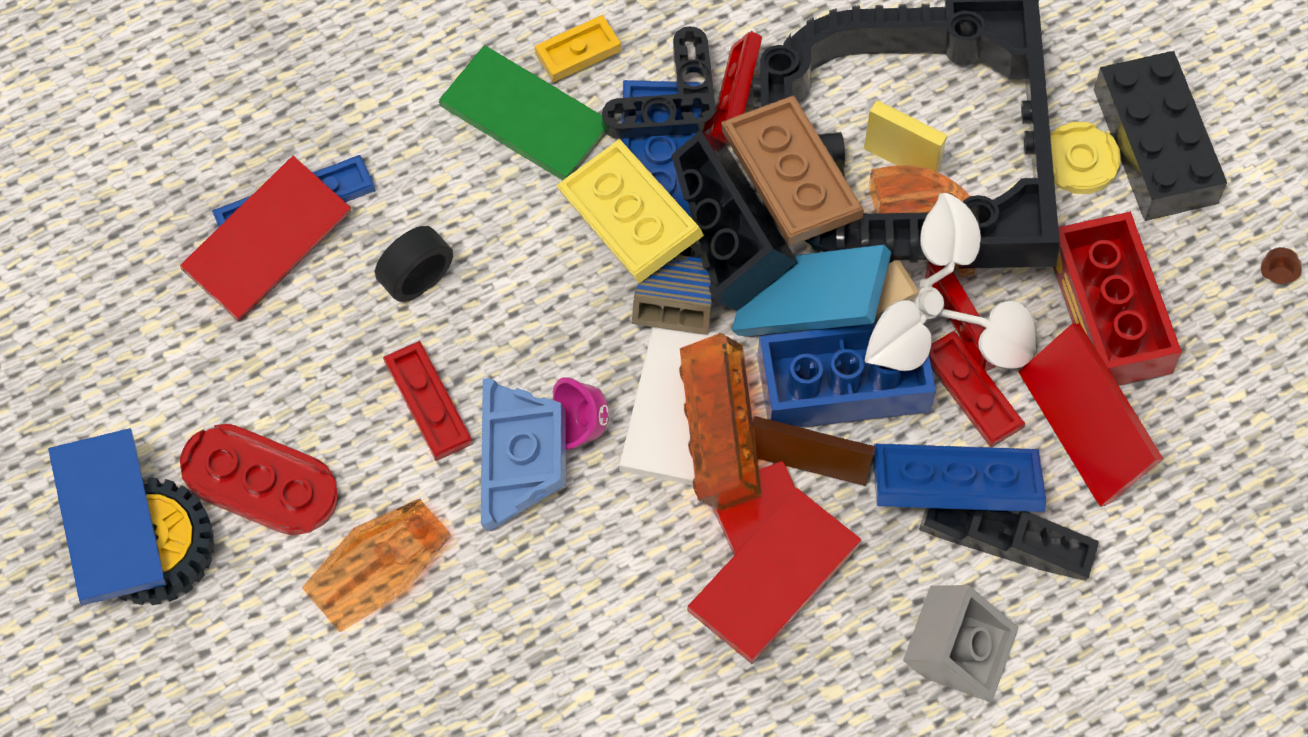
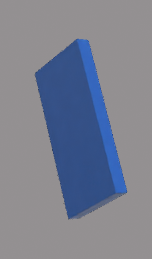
[621,80,701,218]
[48,428,166,606]
[873,443,1046,512]

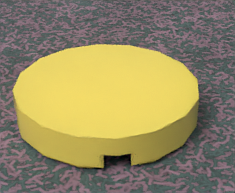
[1050,122,1121,194]

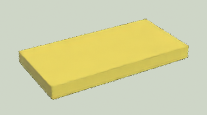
[556,139,704,284]

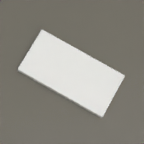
[619,327,733,487]

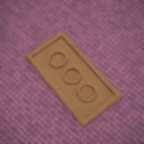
[721,95,864,246]

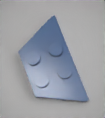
[481,378,566,531]

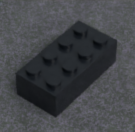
[1094,51,1227,221]

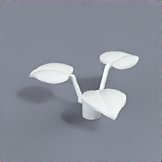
[864,193,1036,371]

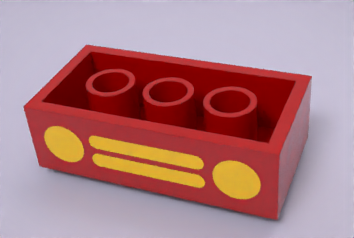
[1053,211,1182,386]

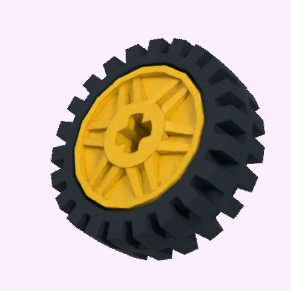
[118,478,214,605]

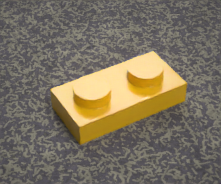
[535,14,621,83]

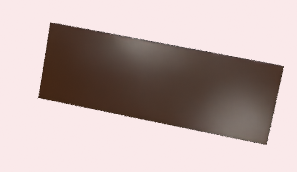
[745,416,875,486]

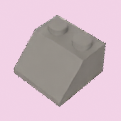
[903,585,1019,702]

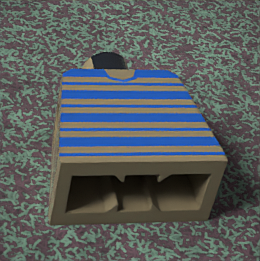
[632,246,712,335]

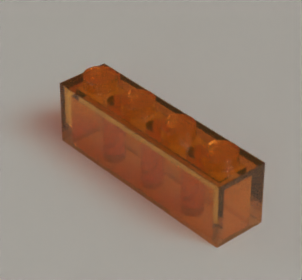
[679,333,762,511]

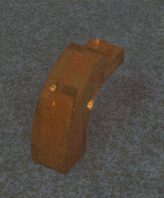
[868,165,976,278]

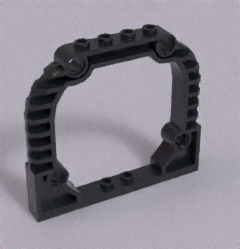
[753,0,1060,269]

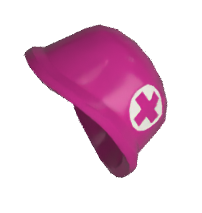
[553,377,609,450]

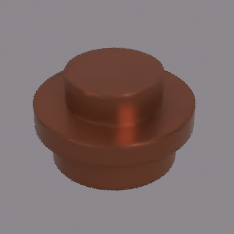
[1261,247,1302,284]

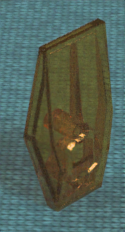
[302,498,451,632]

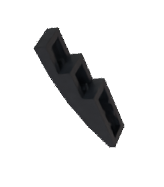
[919,508,1099,581]

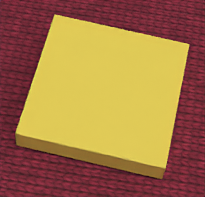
[864,100,947,184]

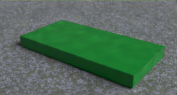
[439,45,606,181]

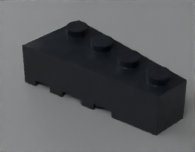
[671,130,797,311]

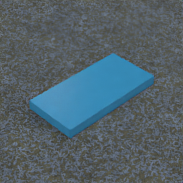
[732,245,891,337]

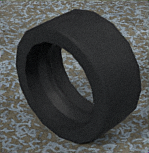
[374,226,453,302]

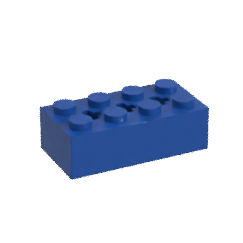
[757,323,936,427]

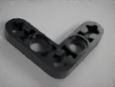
[602,26,715,139]

